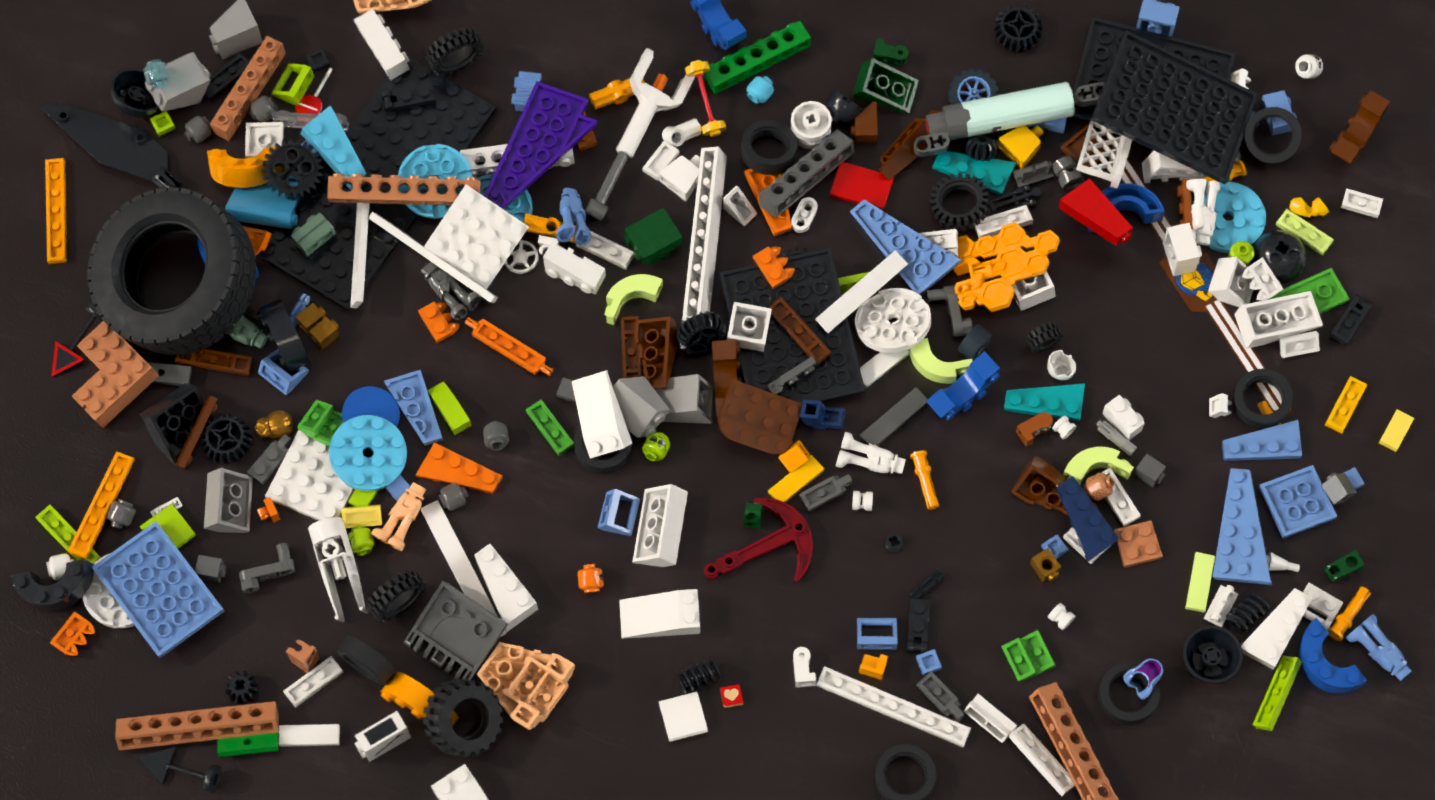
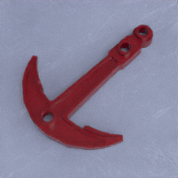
[704,498,813,582]

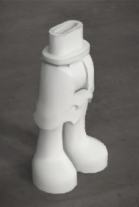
[1186,179,1221,246]
[836,432,906,474]

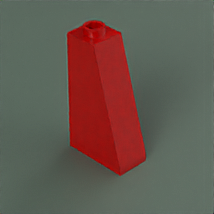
[1059,178,1133,246]

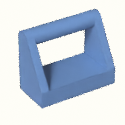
[258,349,309,395]
[598,489,640,536]
[857,618,897,650]

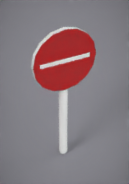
[295,68,332,120]

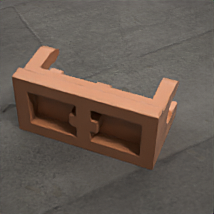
[286,640,320,673]

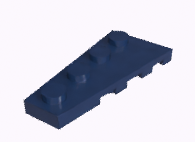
[1056,476,1119,562]

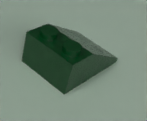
[852,58,919,114]

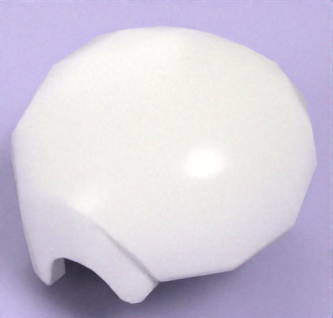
[1047,350,1076,381]

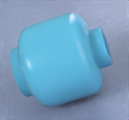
[747,76,774,104]

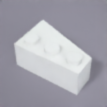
[1142,151,1206,183]
[543,238,606,295]

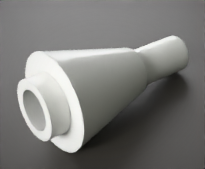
[1266,552,1300,572]

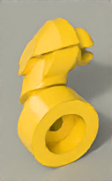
[1289,197,1330,218]

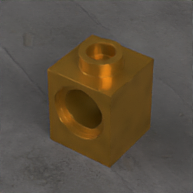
[1030,548,1061,583]

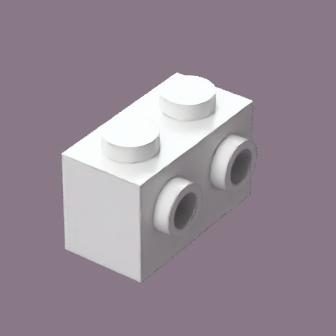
[1102,395,1145,440]

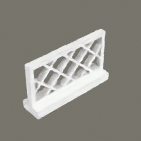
[1076,120,1132,188]

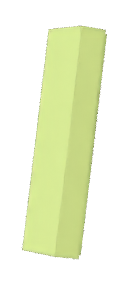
[1276,209,1334,256]
[1185,552,1215,613]

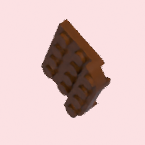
[718,379,802,454]

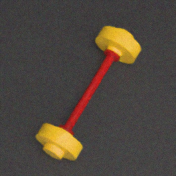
[685,60,726,137]

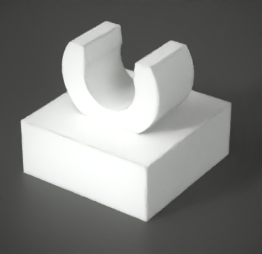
[1229,68,1251,89]
[538,235,560,255]
[1209,393,1232,418]

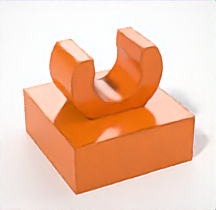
[257,497,281,523]

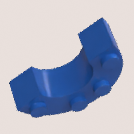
[690,0,747,50]
[1088,183,1164,233]
[926,351,1000,421]
[1298,618,1367,694]

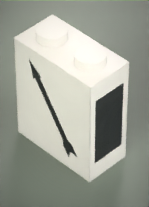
[355,711,411,762]

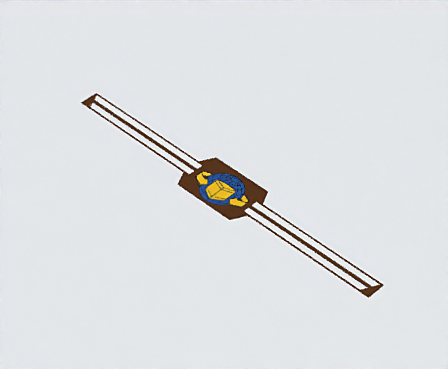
[1106,144,1294,414]

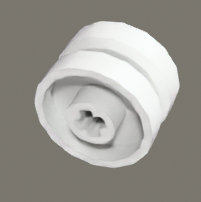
[791,101,832,149]

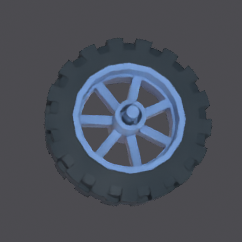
[948,68,998,104]

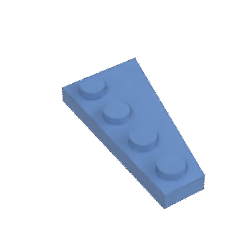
[384,370,443,446]

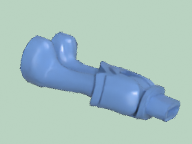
[556,188,591,245]
[1346,614,1412,681]

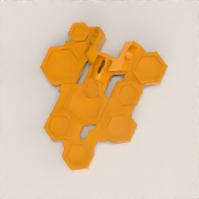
[953,222,1060,312]

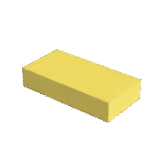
[1379,409,1414,452]
[341,505,383,528]

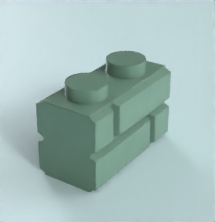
[291,212,336,257]

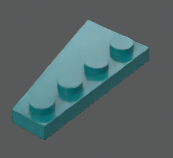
[932,151,1016,196]
[1004,384,1085,422]

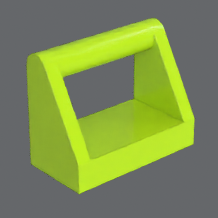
[271,63,314,106]

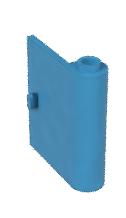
[225,180,300,229]

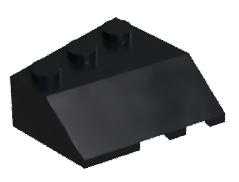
[139,383,212,465]

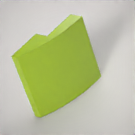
[140,503,196,549]

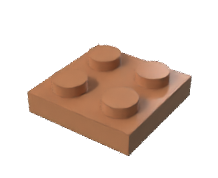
[1114,520,1163,568]

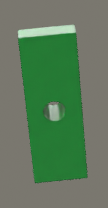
[217,733,279,757]

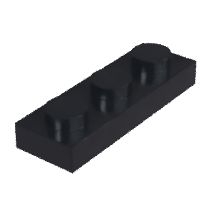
[204,53,249,101]

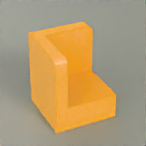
[778,440,810,472]
[859,654,888,680]

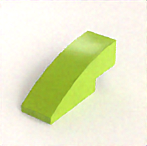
[427,381,471,435]

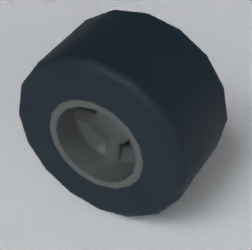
[958,324,993,361]

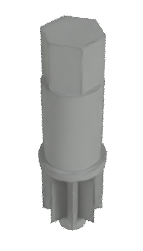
[1096,420,1137,456]

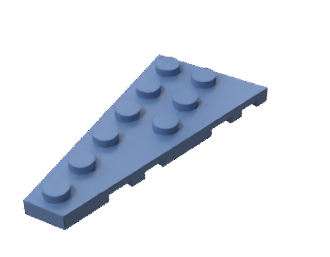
[850,200,962,296]

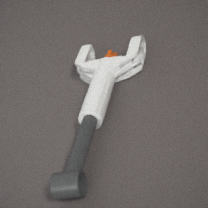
[584,48,695,221]

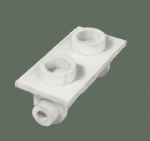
[1204,585,1238,627]

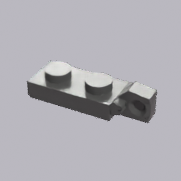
[768,357,816,395]
[247,434,292,485]
[799,474,853,512]
[917,672,964,722]

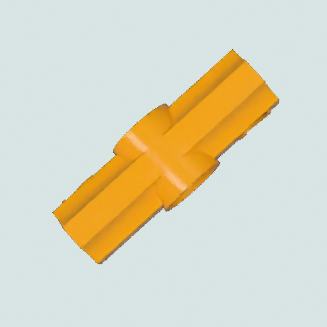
[589,78,645,110]
[523,213,576,243]

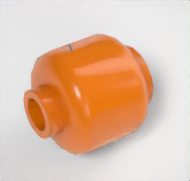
[577,564,604,593]

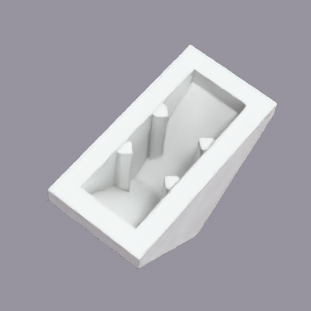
[723,186,757,226]

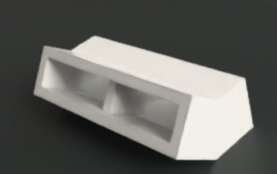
[964,694,1017,743]

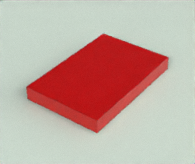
[830,162,894,211]

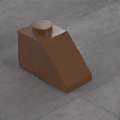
[851,102,878,143]

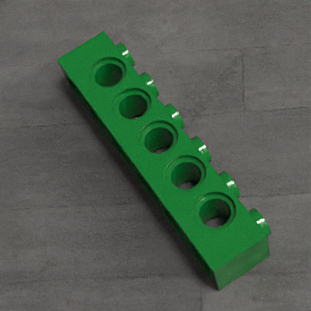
[704,21,811,94]

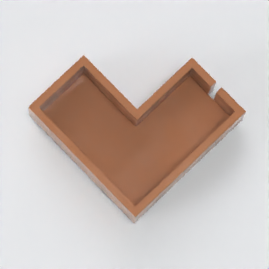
[72,321,159,428]

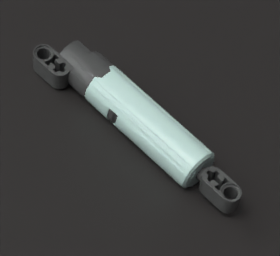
[913,82,1104,157]

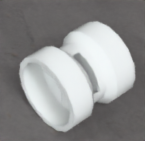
[852,491,873,511]
[1048,603,1075,630]

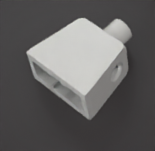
[659,155,700,201]

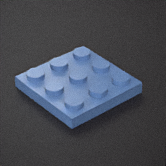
[1259,465,1337,539]

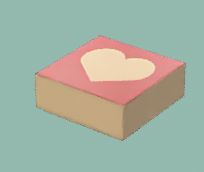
[720,684,743,708]

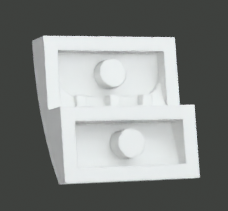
[659,692,708,742]

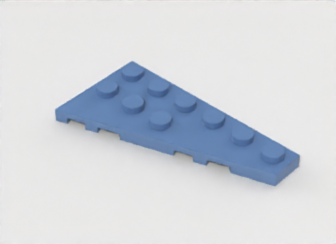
[1213,468,1272,585]

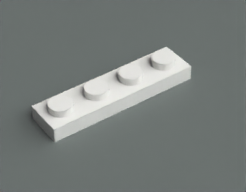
[1008,724,1075,796]

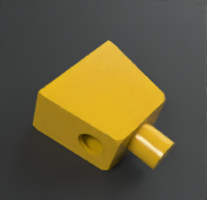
[997,125,1044,169]

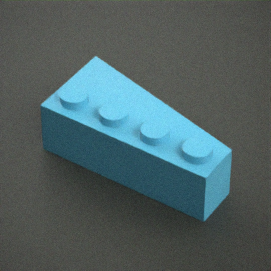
[301,105,366,190]

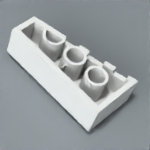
[474,544,538,633]
[1241,589,1312,670]

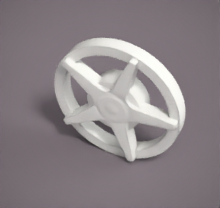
[504,240,538,274]

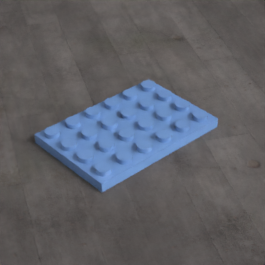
[92,521,224,658]

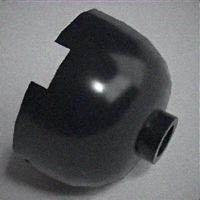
[826,89,863,124]

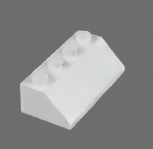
[633,484,688,567]

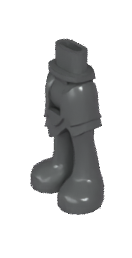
[421,262,481,321]

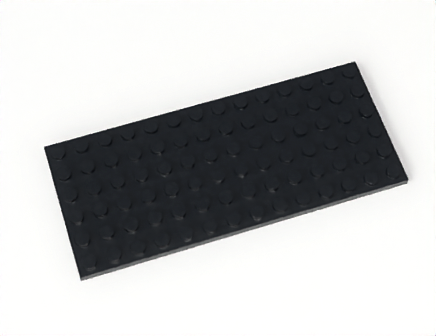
[256,56,496,312]

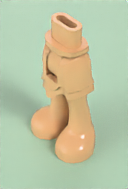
[371,482,426,551]

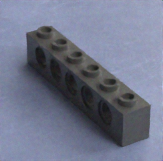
[759,130,854,218]

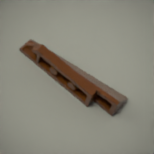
[879,110,942,180]

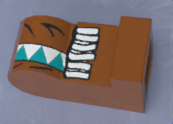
[1016,412,1053,447]

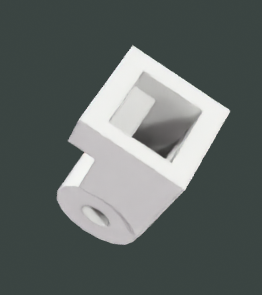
[793,647,816,687]

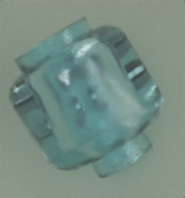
[143,60,170,89]

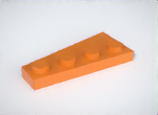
[744,169,792,236]
[416,442,502,494]

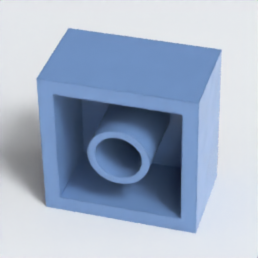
[1136,0,1180,37]

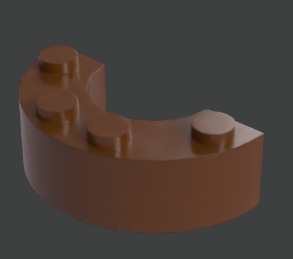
[1329,90,1390,165]
[712,339,741,417]

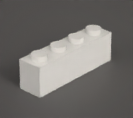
[354,9,410,80]

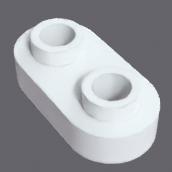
[791,197,818,233]

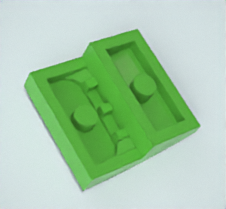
[297,400,343,447]
[1001,630,1056,682]

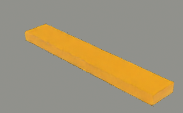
[45,158,67,264]
[68,451,135,560]

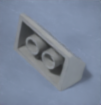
[204,468,253,533]

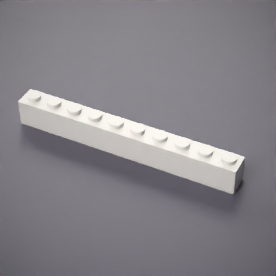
[682,147,727,321]

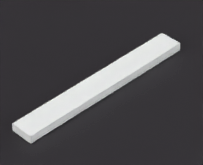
[369,212,498,303]
[420,500,506,637]
[816,666,971,747]

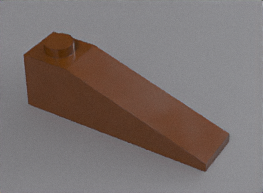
[634,316,679,390]
[1011,455,1097,515]

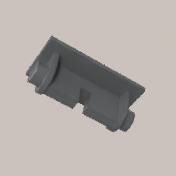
[1012,160,1054,187]

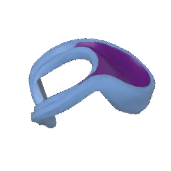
[1123,658,1163,699]

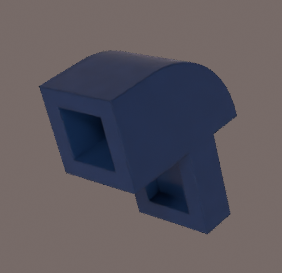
[800,399,846,431]

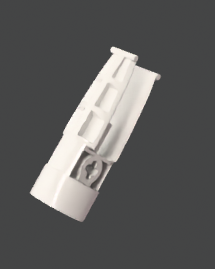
[308,517,369,623]

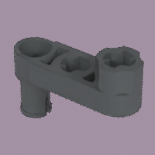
[927,285,972,337]
[239,543,296,593]

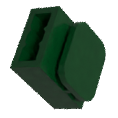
[623,208,683,266]

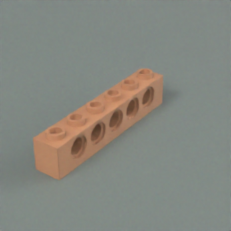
[210,36,286,141]

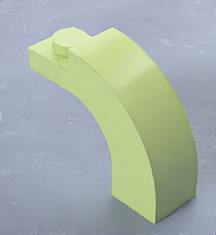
[604,274,663,325]
[908,338,972,384]
[1063,447,1134,485]

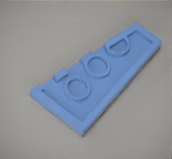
[1222,420,1302,461]

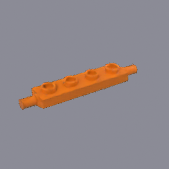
[465,317,554,376]

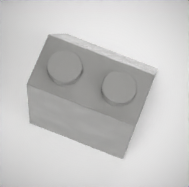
[209,0,263,60]
[145,52,211,112]
[655,374,714,424]
[613,376,670,438]

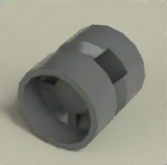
[1052,155,1085,191]

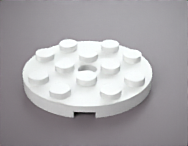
[855,288,931,353]
[82,553,135,628]

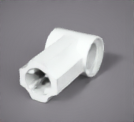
[662,119,702,146]

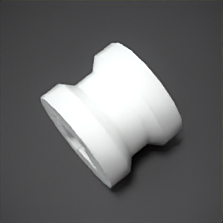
[1052,415,1077,440]

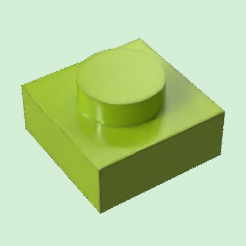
[150,111,176,136]

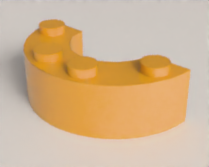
[207,146,283,188]
[381,671,459,726]

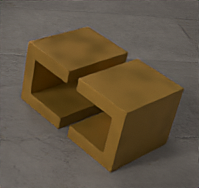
[296,303,340,350]

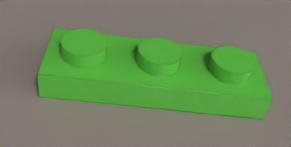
[526,399,574,456]

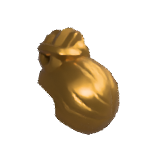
[254,410,294,438]

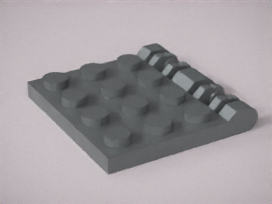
[404,581,508,680]

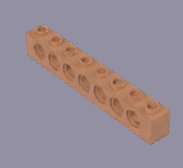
[328,173,480,206]
[1029,682,1119,800]
[115,701,279,750]

